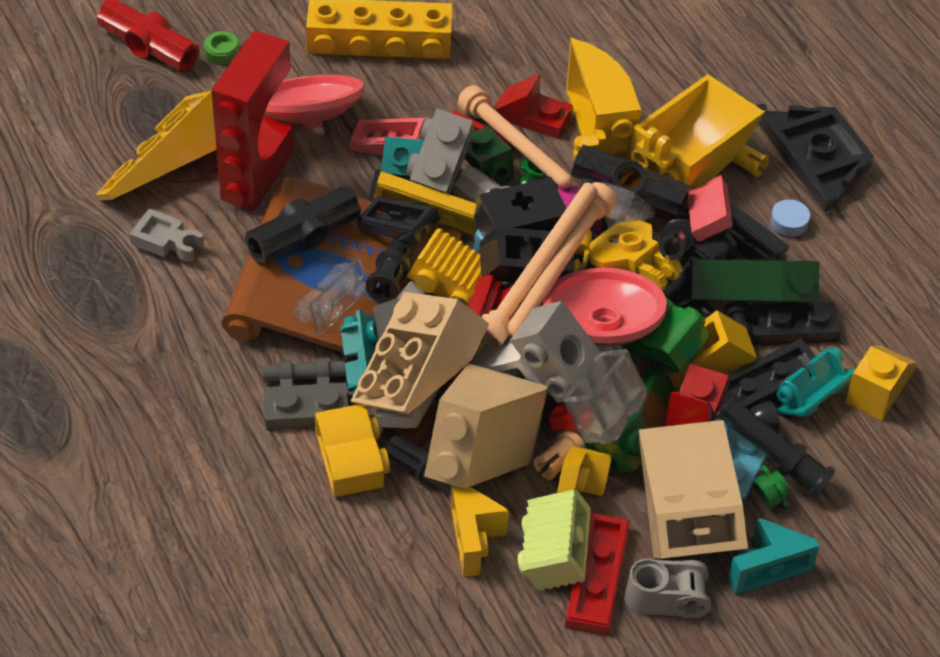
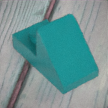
[728,519,820,595]

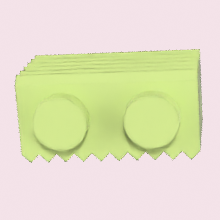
[518,489,591,591]

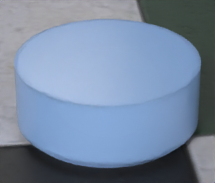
[770,200,810,237]

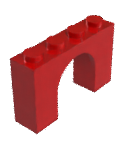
[211,30,295,211]

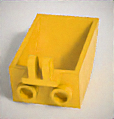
[566,37,641,161]
[629,74,765,190]

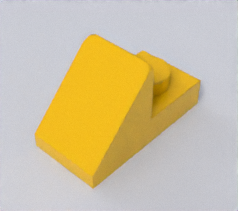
[450,485,509,577]

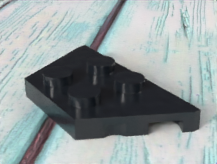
[755,104,874,211]

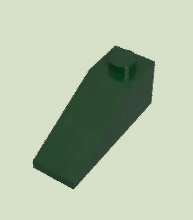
[689,260,820,301]
[581,361,676,473]

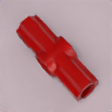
[97,0,200,72]

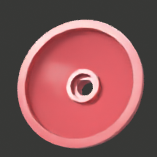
[264,75,364,129]
[543,268,666,346]

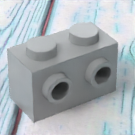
[406,108,474,195]

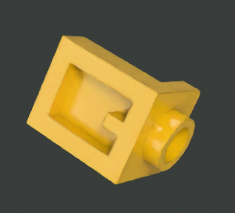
[557,445,612,496]

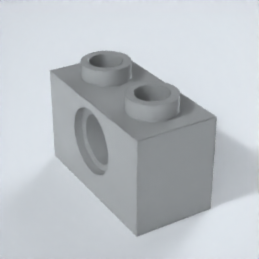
[510,301,609,403]

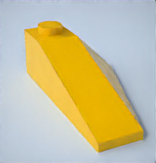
[95,91,216,201]

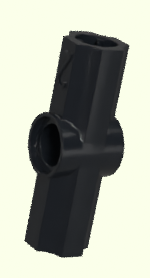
[571,144,691,218]
[245,186,361,264]

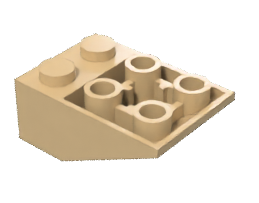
[351,292,489,415]
[638,420,748,559]

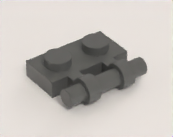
[263,358,348,430]

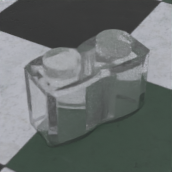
[564,349,648,444]

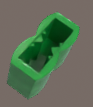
[623,298,711,372]

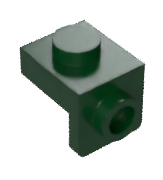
[464,127,514,185]

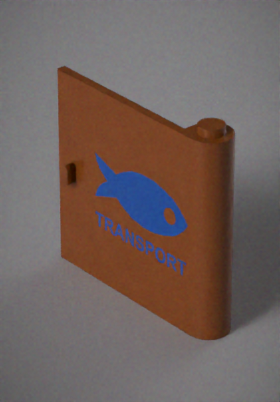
[222,177,463,357]

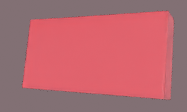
[688,175,733,242]

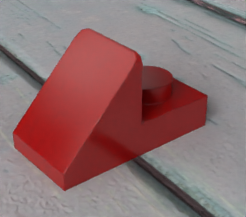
[493,74,573,139]
[665,364,730,427]

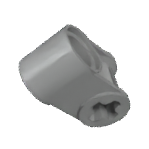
[624,558,711,619]

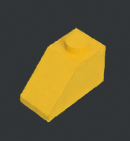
[664,311,757,388]
[845,345,918,421]

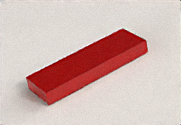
[565,513,630,636]

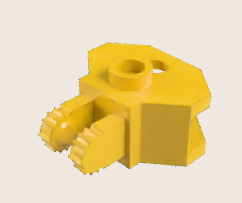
[590,220,683,291]

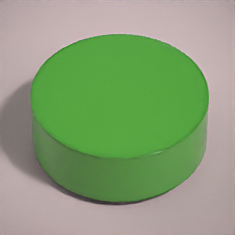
[204,31,240,65]

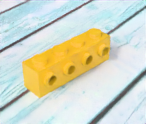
[306,0,452,59]

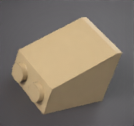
[424,363,548,489]

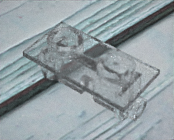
[294,258,366,337]

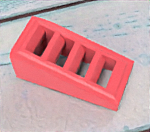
[348,117,426,156]

